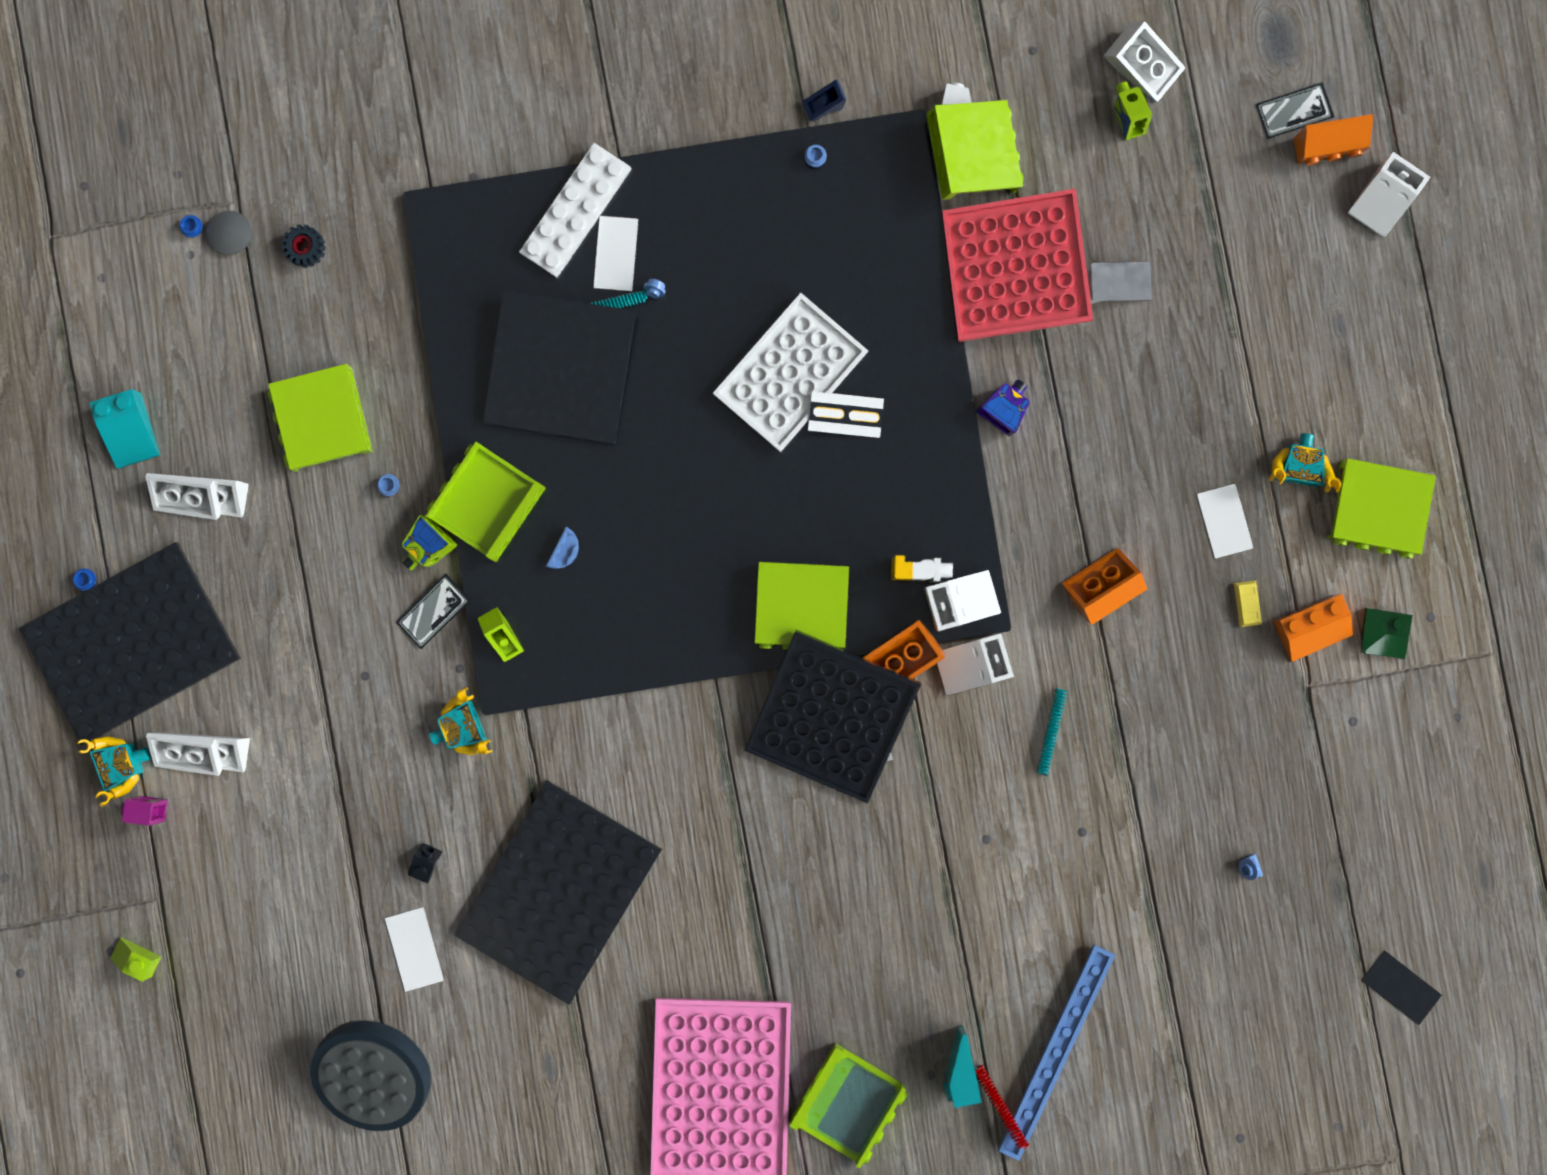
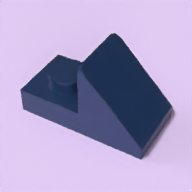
[802,79,846,121]

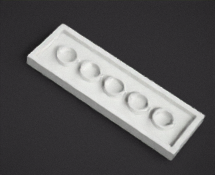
[519,143,631,278]

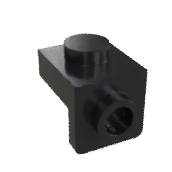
[408,843,442,884]

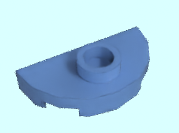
[546,527,579,569]

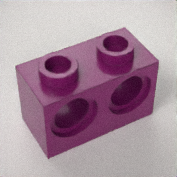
[120,796,168,826]

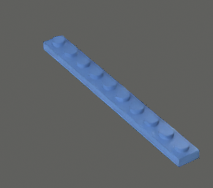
[998,944,1115,1161]

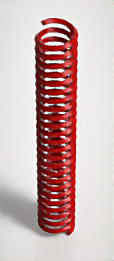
[975,1065,1030,1150]

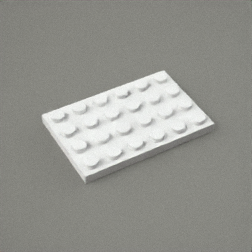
[713,293,868,453]

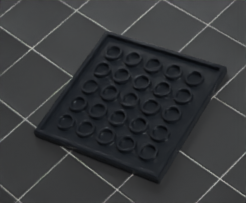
[744,629,921,804]

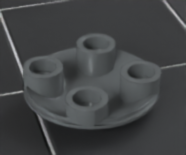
[207,211,251,255]

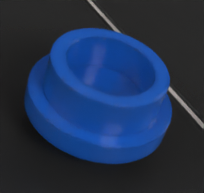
[180,215,203,238]
[73,568,97,591]

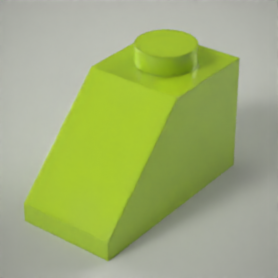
[478,607,524,662]
[110,937,161,982]

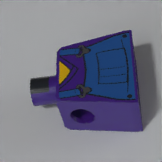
[975,379,1030,436]

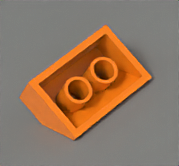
[1293,114,1373,166]
[1062,548,1147,625]
[1273,594,1353,662]
[863,620,945,679]

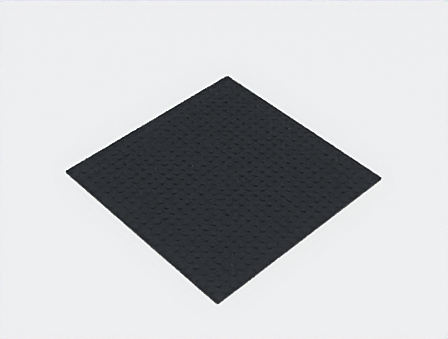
[403,109,1011,715]

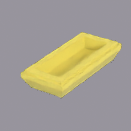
[1234,580,1262,627]

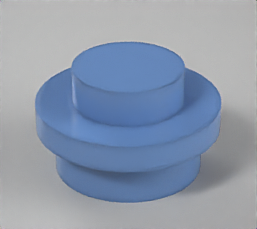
[804,145,827,167]
[643,279,665,298]
[377,474,400,496]

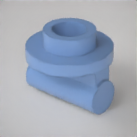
[1239,854,1263,880]

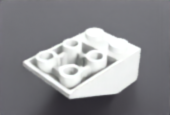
[1348,152,1430,238]
[924,570,1001,632]
[937,633,1014,695]

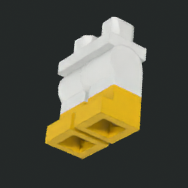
[891,556,953,583]

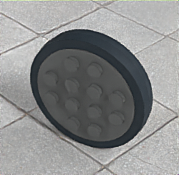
[310,1020,431,1131]

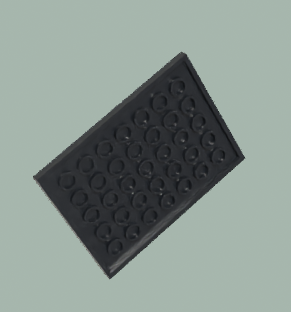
[19,542,241,745]
[454,780,662,1005]

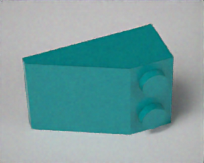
[89,389,160,469]
[943,1025,981,1108]

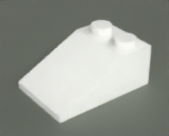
[1104,21,1185,102]

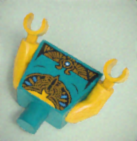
[1269,433,1341,492]
[429,687,493,756]
[76,736,151,807]

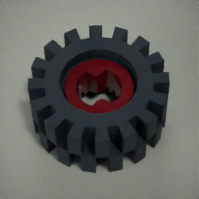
[281,224,326,268]

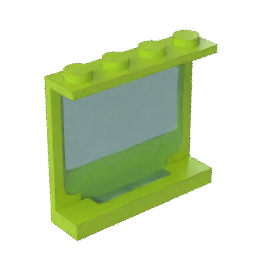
[789,1043,907,1169]

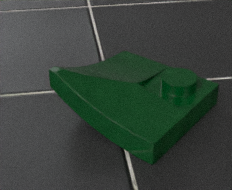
[1361,608,1413,659]

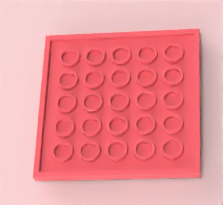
[942,188,1093,342]

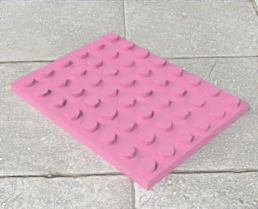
[651,998,791,1175]

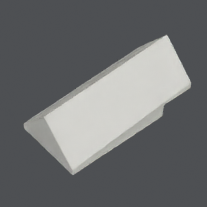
[145,473,249,520]
[146,732,250,776]

